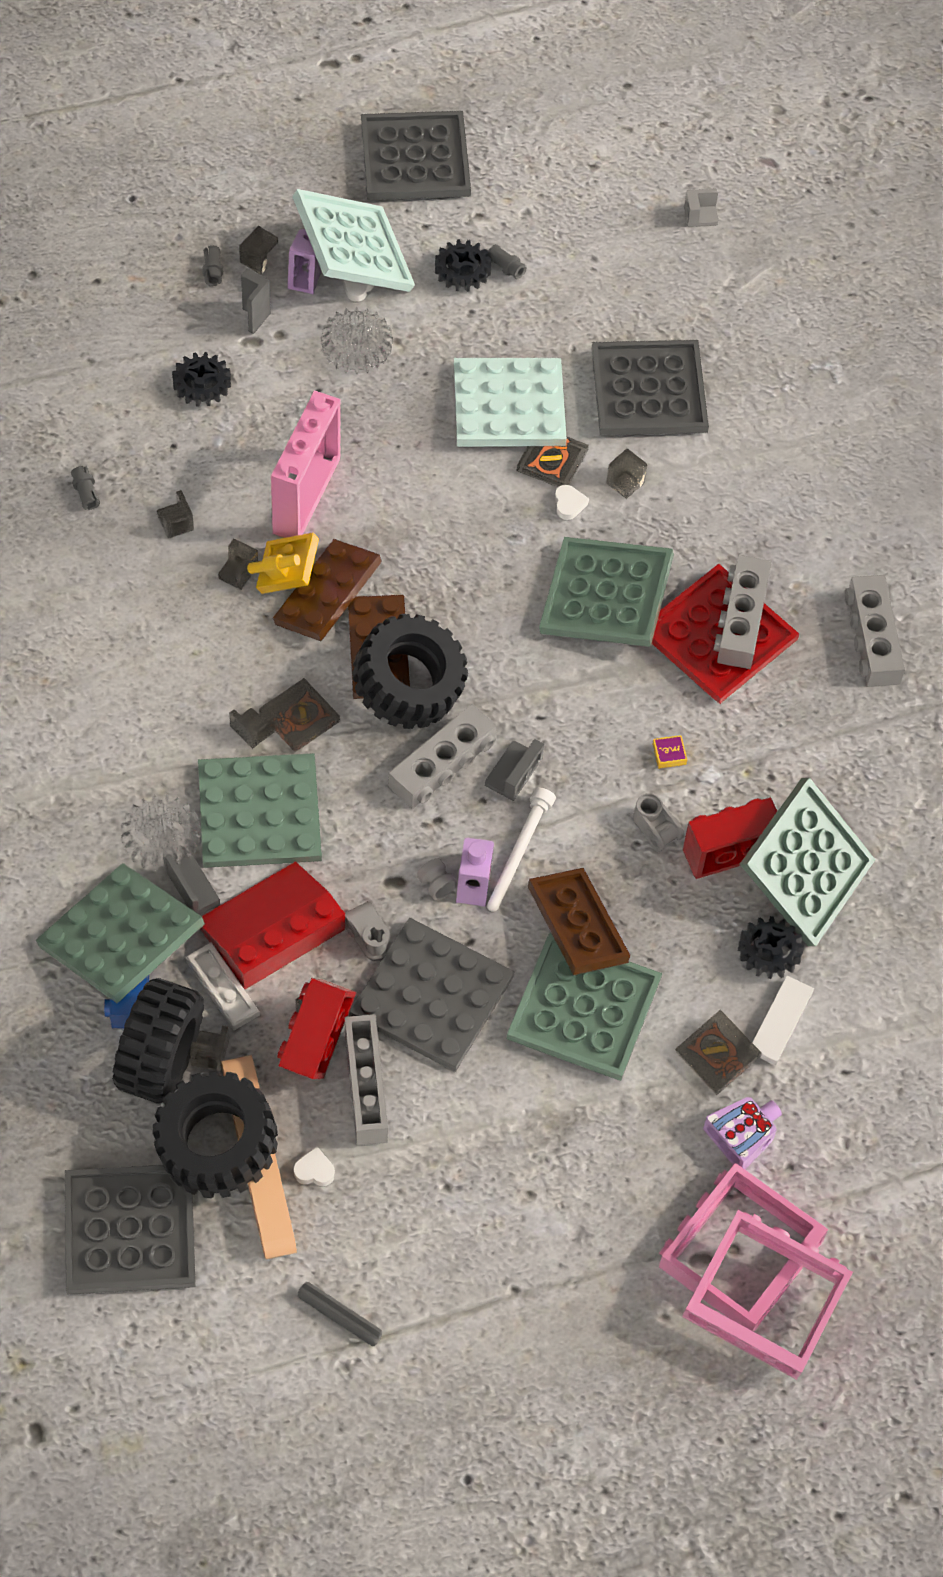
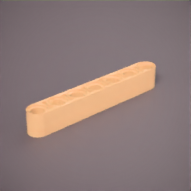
[221,1055,297,1260]

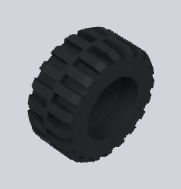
[352,614,468,729]
[112,978,204,1104]
[152,1070,278,1198]

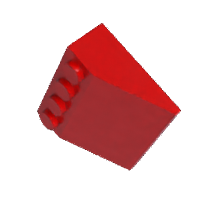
[200,861,345,990]

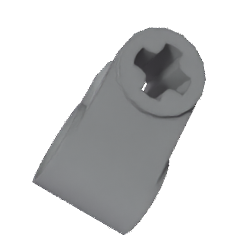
[633,793,684,852]
[345,901,390,961]

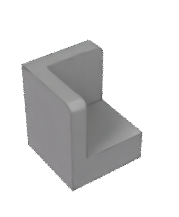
[684,188,719,227]

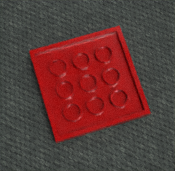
[652,564,799,704]

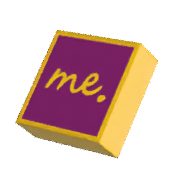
[652,735,687,769]

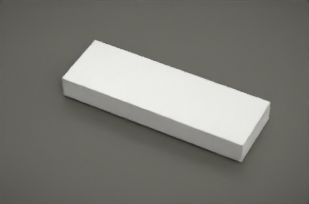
[185,942,260,1030]
[748,976,814,1066]

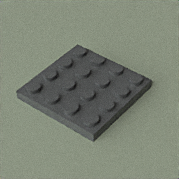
[361,111,471,200]
[591,340,709,435]
[349,917,515,1072]
[65,1165,196,1295]

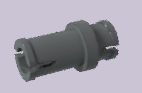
[488,244,527,279]
[202,245,223,286]
[71,466,100,510]

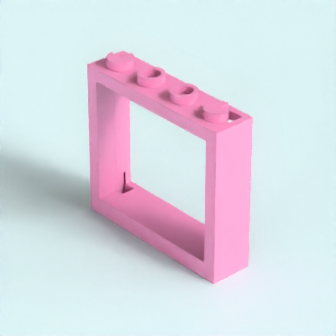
[271,390,340,538]
[659,1163,828,1332]
[682,1210,853,1380]

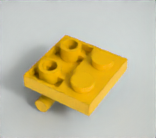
[247,533,319,594]

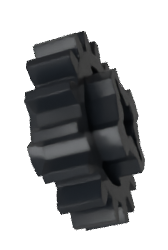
[435,239,492,292]
[172,352,231,407]
[738,916,804,979]

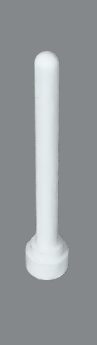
[487,787,556,912]

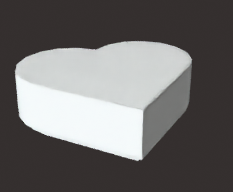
[342,279,374,302]
[555,485,589,520]
[294,1147,335,1186]

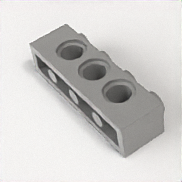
[713,554,772,669]
[845,575,905,687]
[388,704,497,809]
[345,1014,388,1146]

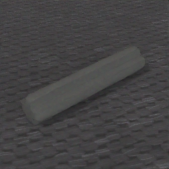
[298,1282,382,1346]

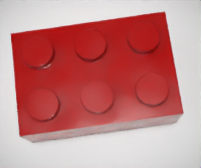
[683,797,777,879]
[277,978,356,1079]

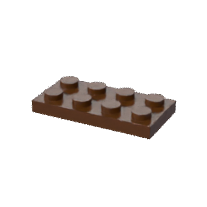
[273,539,382,642]
[348,595,410,699]
[528,868,630,975]

